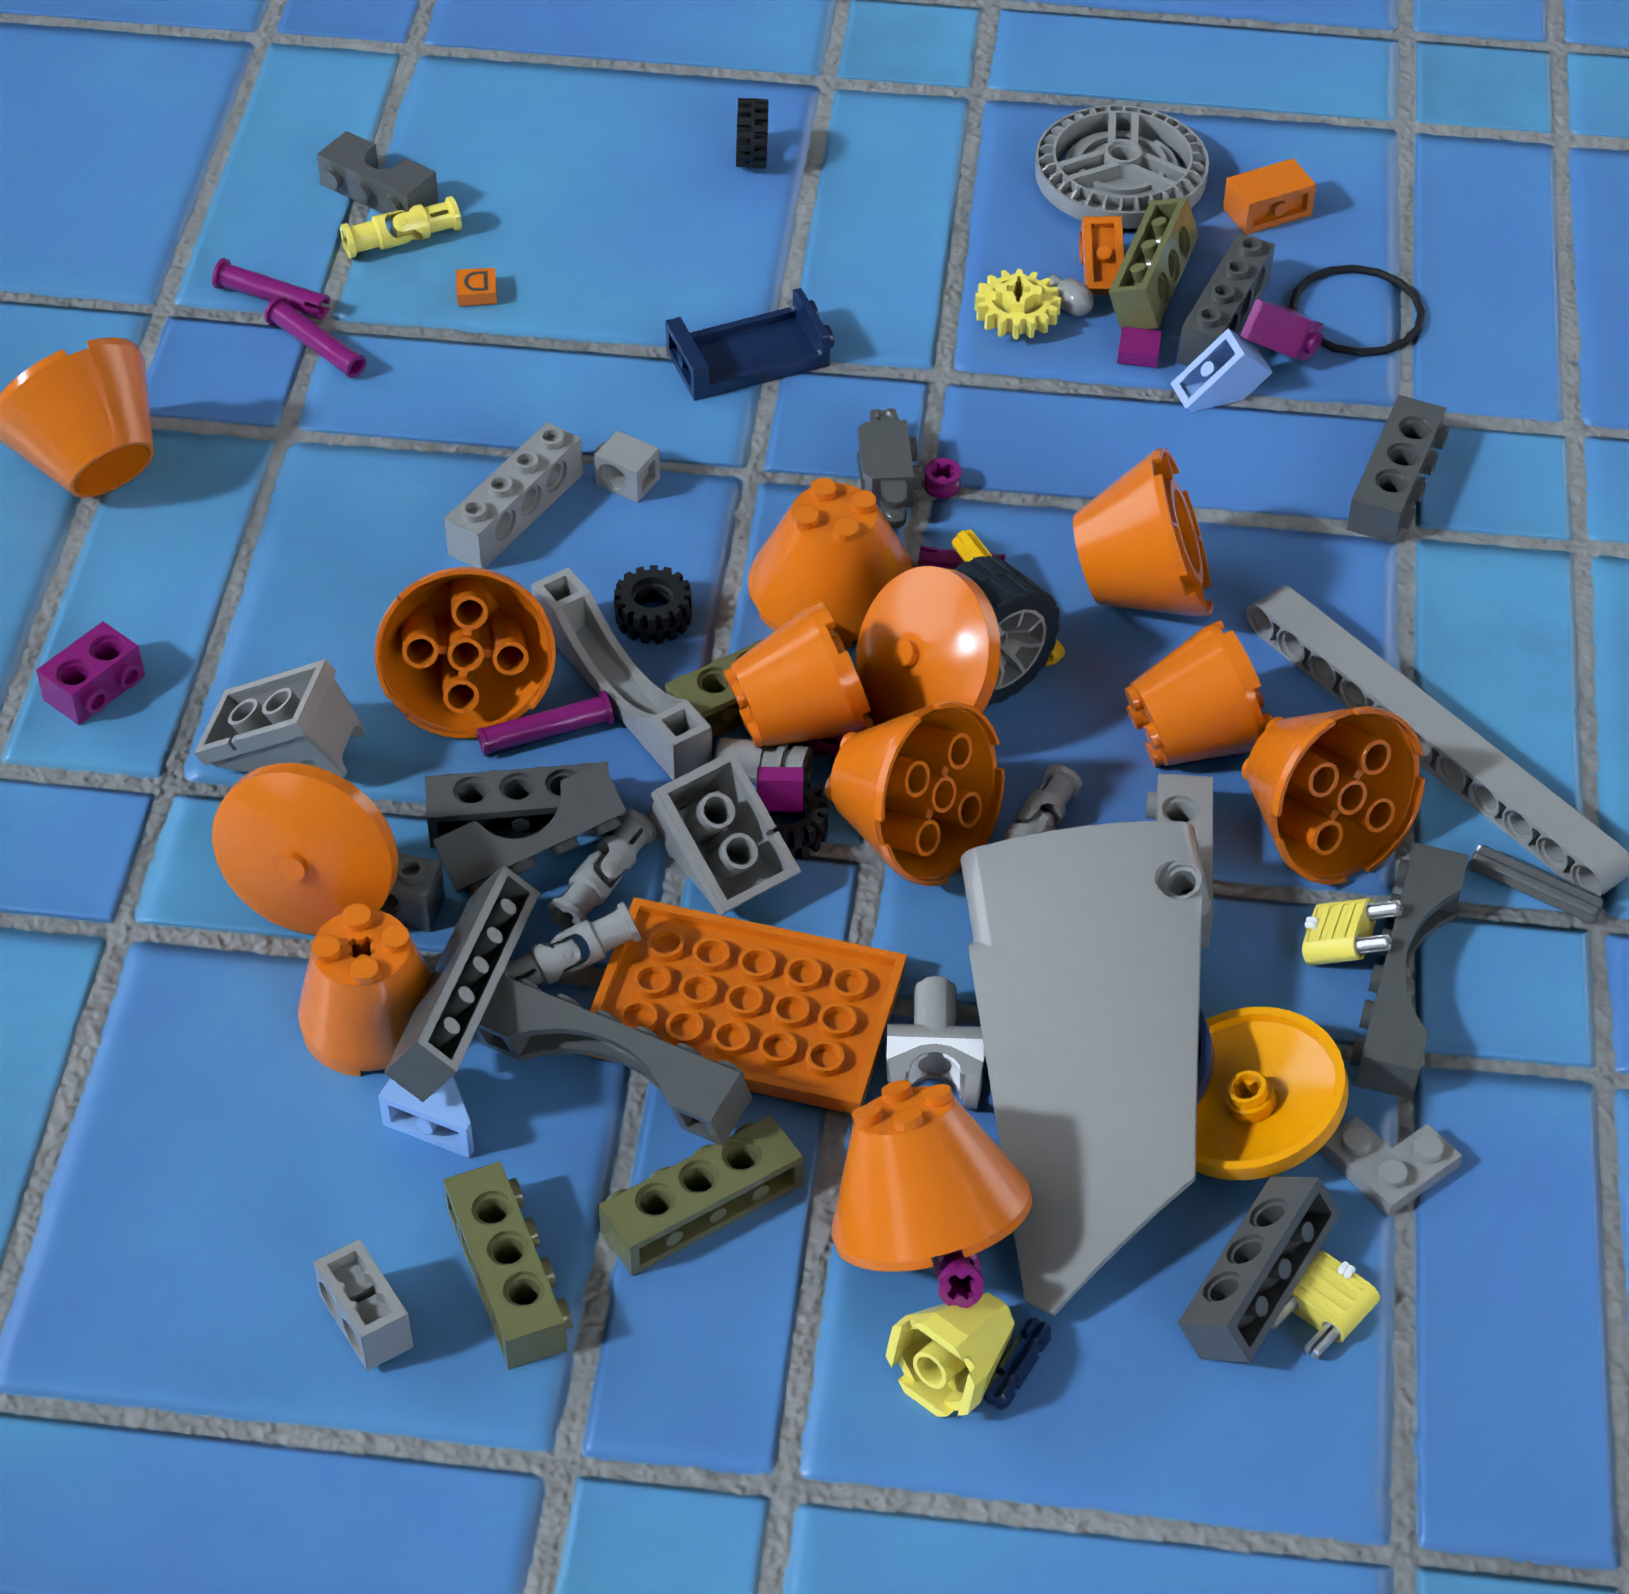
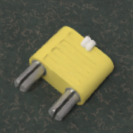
[1302,898,1403,966]
[1271,1250,1380,1359]

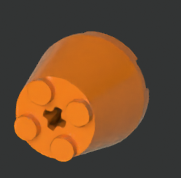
[723,601,874,748]
[1124,620,1273,768]
[298,903,432,1077]

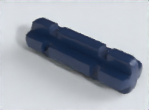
[983,1317,1052,1410]

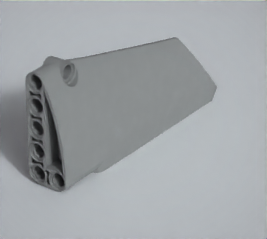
[960,821,1212,1316]

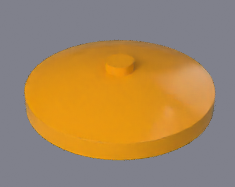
[1196,1007,1349,1180]

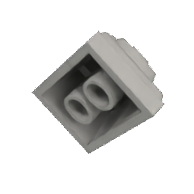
[194,659,365,777]
[648,750,801,915]

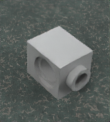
[593,430,660,503]

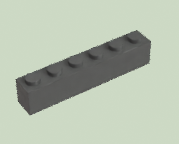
[384,864,540,1102]

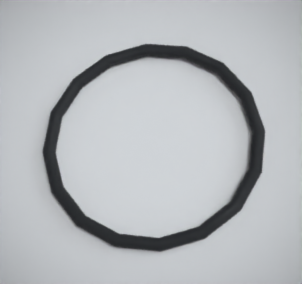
[1289,265,1425,356]

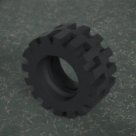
[736,98,769,168]
[614,565,692,644]

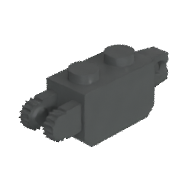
[857,408,921,529]

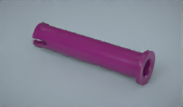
[212,258,330,319]
[264,296,366,378]
[476,690,614,756]

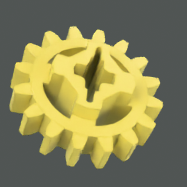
[974,269,1061,340]

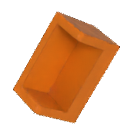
[1223,158,1317,235]

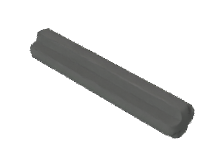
[1470,845,1604,923]

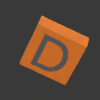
[456,268,497,306]

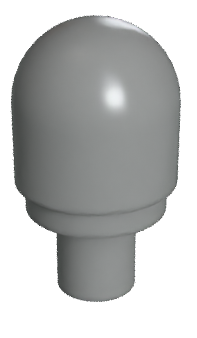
[1048,274,1094,317]

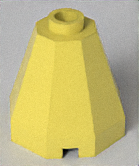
[885,1292,1015,1417]

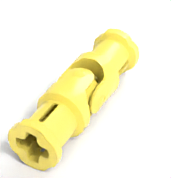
[340,196,462,259]

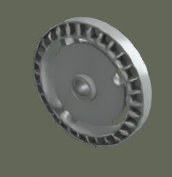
[1034,105,1209,229]

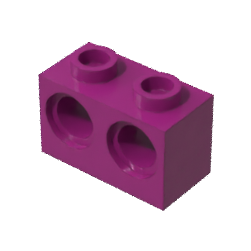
[36,621,145,725]

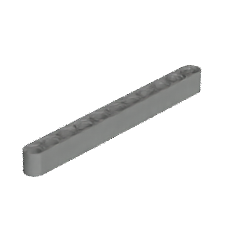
[1246,585,1629,897]

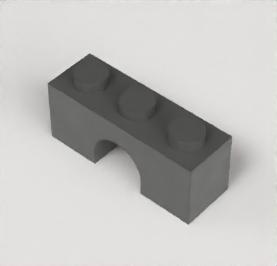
[317,131,439,214]

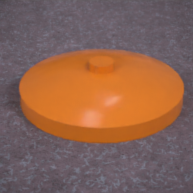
[856,566,1001,725]
[212,763,398,935]

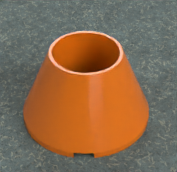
[0,337,154,498]
[1073,447,1213,617]

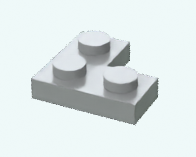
[1319,1116,1463,1217]

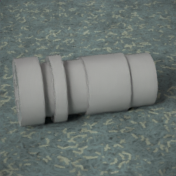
[715,737,813,784]

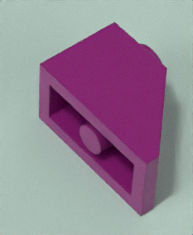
[1240,299,1324,361]

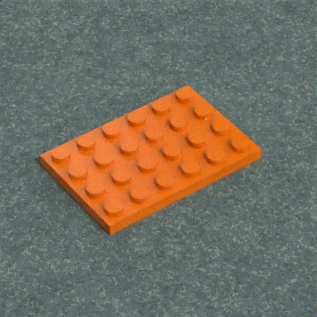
[581,897,907,1114]

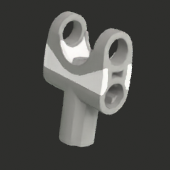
[886,976,985,1109]

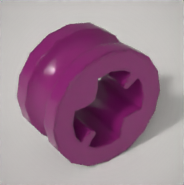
[924,458,962,499]

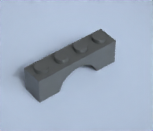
[433,761,627,896]

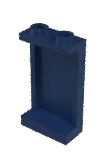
[665,288,834,401]

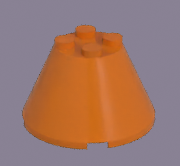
[748,478,916,648]
[375,567,556,738]
[824,701,1005,886]
[1242,706,1425,885]
[831,1080,1033,1272]

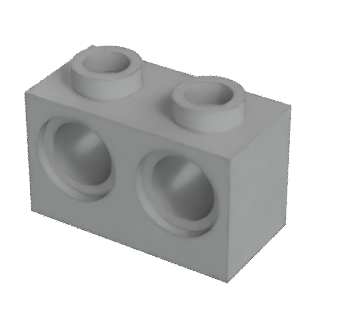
[313,1239,413,1371]

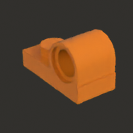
[1079,216,1124,295]

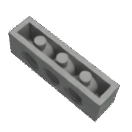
[444,422,583,569]
[1145,773,1213,948]

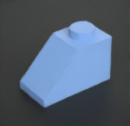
[1170,328,1273,412]
[378,1076,474,1159]

